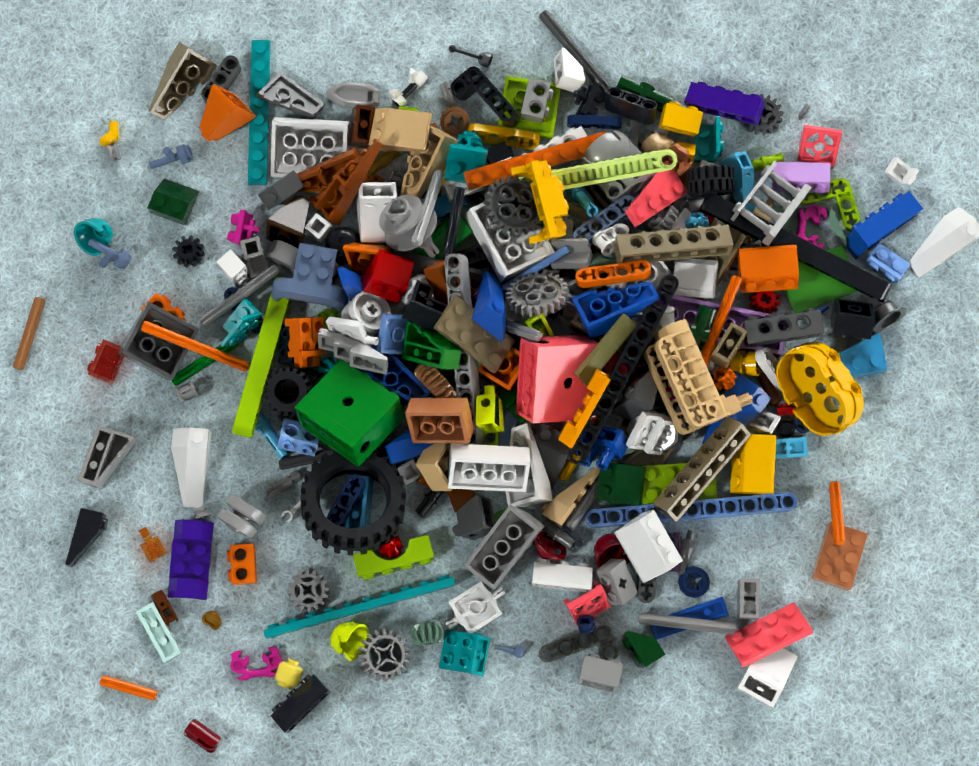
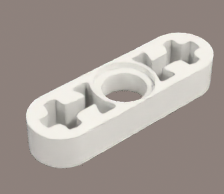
[755,347,782,393]

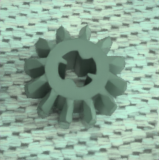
[411,622,444,646]

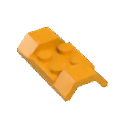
[558,369,611,449]

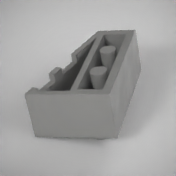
[78,425,138,489]

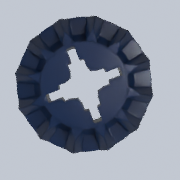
[678,566,710,598]

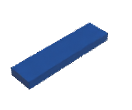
[650,597,729,640]

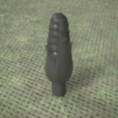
[676,530,695,575]

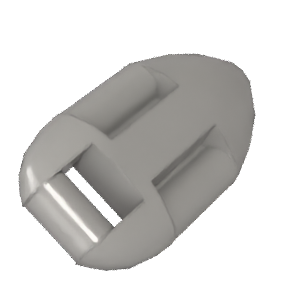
[326,82,380,108]

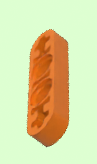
[575,260,652,288]

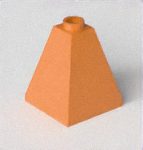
[199,84,256,141]

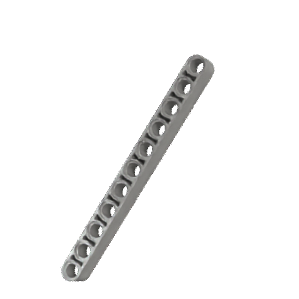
[444,254,485,445]

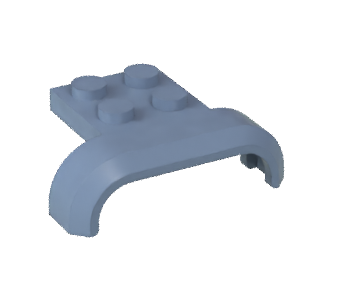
[271,243,349,313]

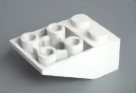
[355,182,397,243]
[736,648,798,708]

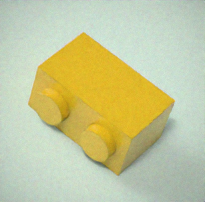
[658,102,703,137]

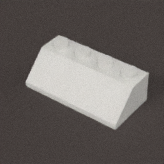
[448,443,530,492]

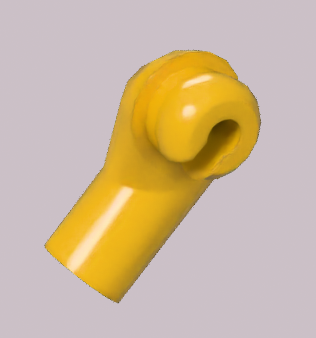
[99,121,119,147]

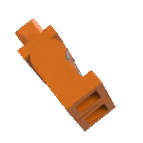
[285,317,326,368]

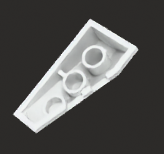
[908,207,979,278]
[505,423,553,508]
[171,427,212,508]

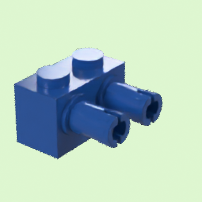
[580,424,628,470]

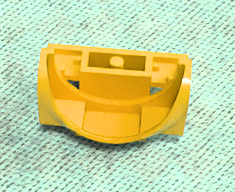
[510,160,569,244]

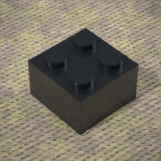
[830,298,875,340]

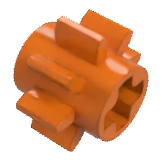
[712,366,737,391]

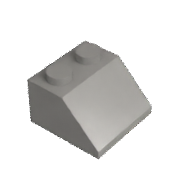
[577,654,623,693]

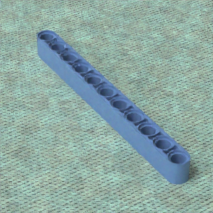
[586,493,798,528]

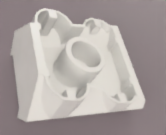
[671,258,718,299]

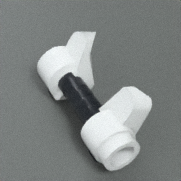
[389,68,428,107]

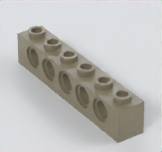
[613,224,733,263]
[653,417,751,522]

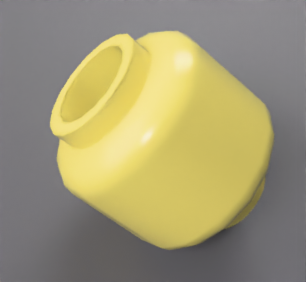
[275,658,303,689]

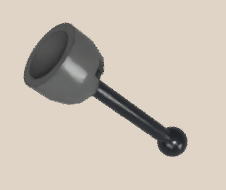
[449,45,493,68]

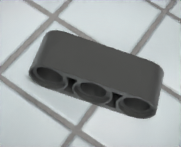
[201,55,241,104]

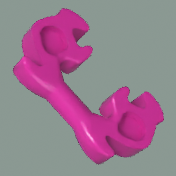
[796,204,827,248]
[230,647,282,681]

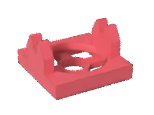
[797,125,842,167]
[563,580,611,626]

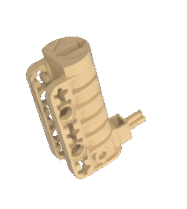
[644,319,753,435]

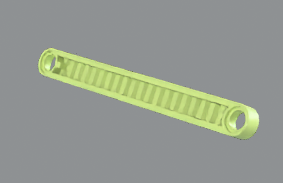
[492,149,677,197]

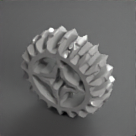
[357,628,411,682]

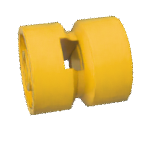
[730,350,762,376]

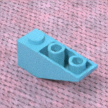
[719,151,755,212]

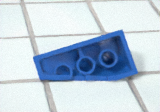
[337,267,363,301]
[472,270,506,342]
[572,282,659,340]
[702,372,771,444]
[385,430,461,465]

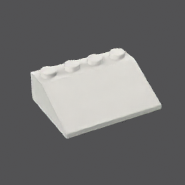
[270,117,350,177]
[464,193,555,282]

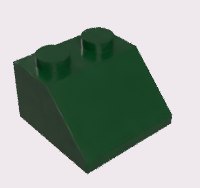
[147,179,199,226]
[596,460,646,505]

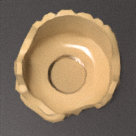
[641,133,674,162]

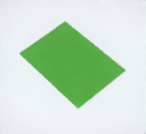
[785,245,858,313]

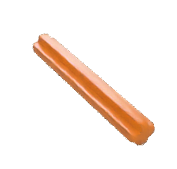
[829,481,845,546]

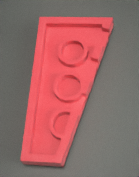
[624,161,688,227]

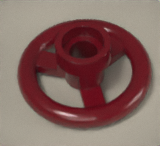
[533,531,567,561]

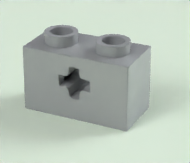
[596,559,638,605]

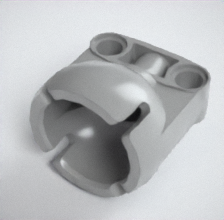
[581,130,655,203]

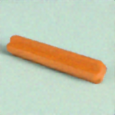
[100,675,157,701]

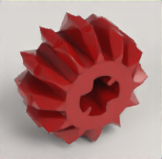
[749,291,781,314]

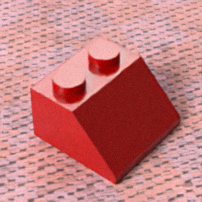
[362,249,414,303]

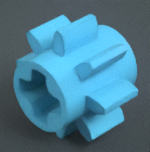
[686,212,709,229]

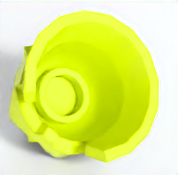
[330,621,369,662]

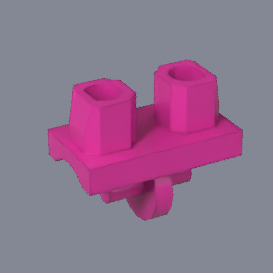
[227,210,260,247]

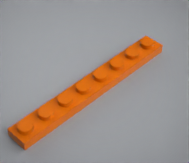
[463,131,606,191]

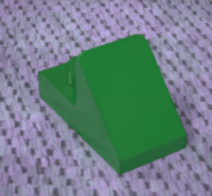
[497,387,526,424]

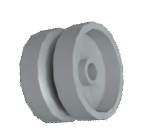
[216,494,267,539]

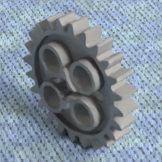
[505,271,569,317]

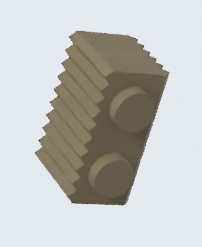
[710,322,747,369]

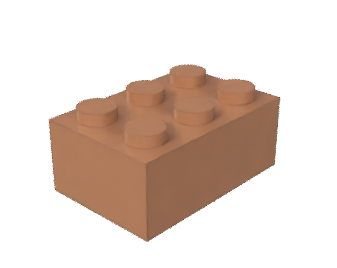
[405,398,474,443]
[810,521,868,591]

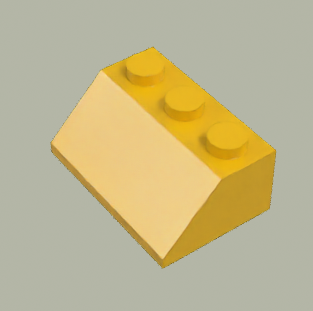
[730,434,776,496]

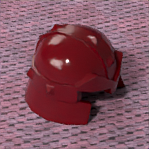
[593,534,630,568]

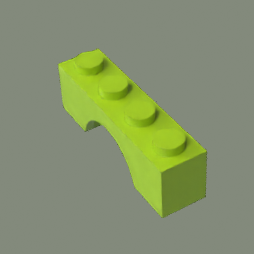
[353,535,434,581]

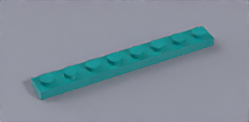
[248,40,271,185]

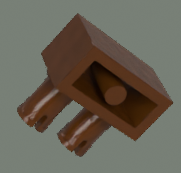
[348,104,375,148]

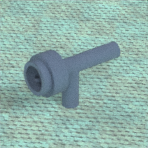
[149,144,193,169]
[88,238,132,269]

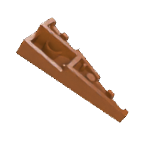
[309,139,383,226]
[297,147,369,193]

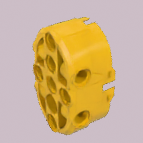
[776,342,864,436]

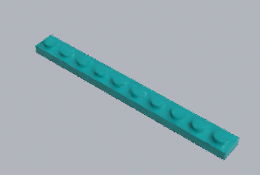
[263,575,455,639]

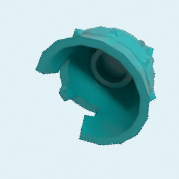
[73,218,114,256]

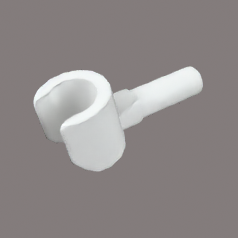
[281,500,301,522]

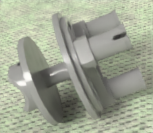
[379,195,439,258]

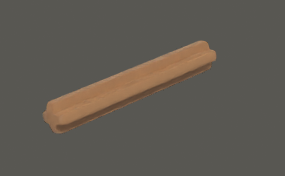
[13,297,45,370]

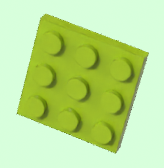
[498,76,561,139]

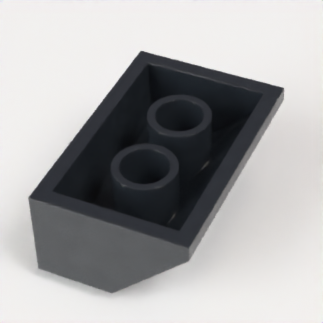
[271,674,331,733]

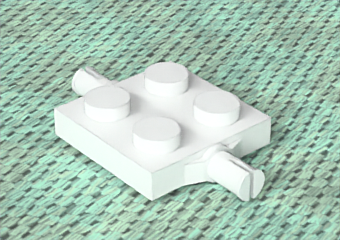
[319,316,379,348]
[446,581,506,633]

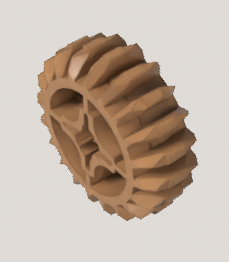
[413,364,457,398]

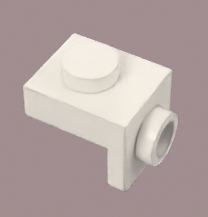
[884,157,919,186]

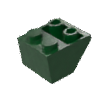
[621,631,666,668]

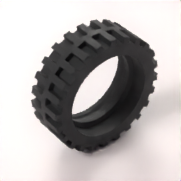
[300,450,406,555]

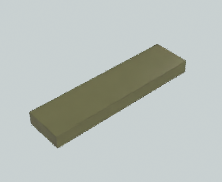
[574,313,636,386]

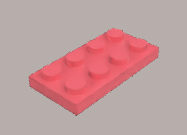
[725,602,813,668]

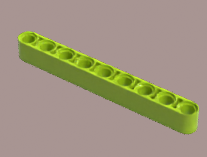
[232,276,292,439]

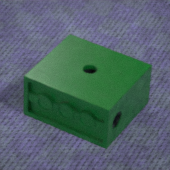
[294,359,405,467]

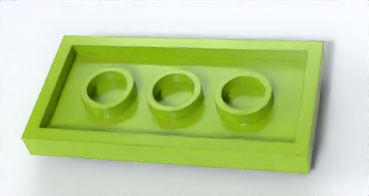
[641,463,718,505]

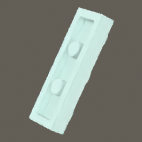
[136,602,182,663]

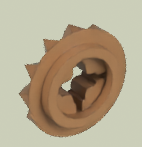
[439,106,470,136]

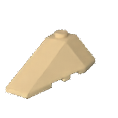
[400,126,459,199]

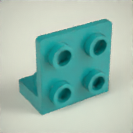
[694,116,724,162]
[444,143,488,184]
[220,299,262,347]
[439,630,490,676]

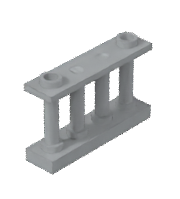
[731,161,812,246]

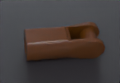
[757,372,780,406]
[150,590,178,626]

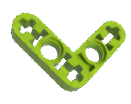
[800,178,861,232]

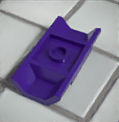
[168,519,214,600]

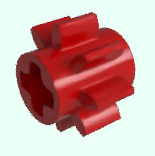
[379,535,404,558]

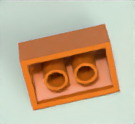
[738,245,799,293]

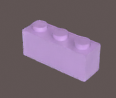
[772,162,830,193]

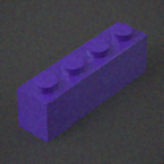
[684,82,765,126]

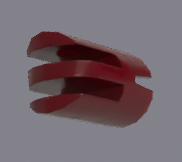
[183,719,221,753]

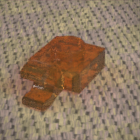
[139,527,168,563]

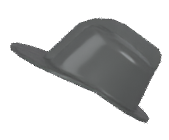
[872,300,907,336]

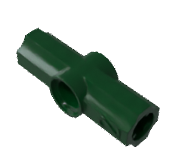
[616,75,673,112]
[690,304,716,352]

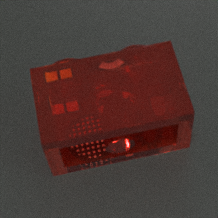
[87,339,124,385]

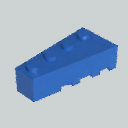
[846,191,923,260]
[357,345,432,406]

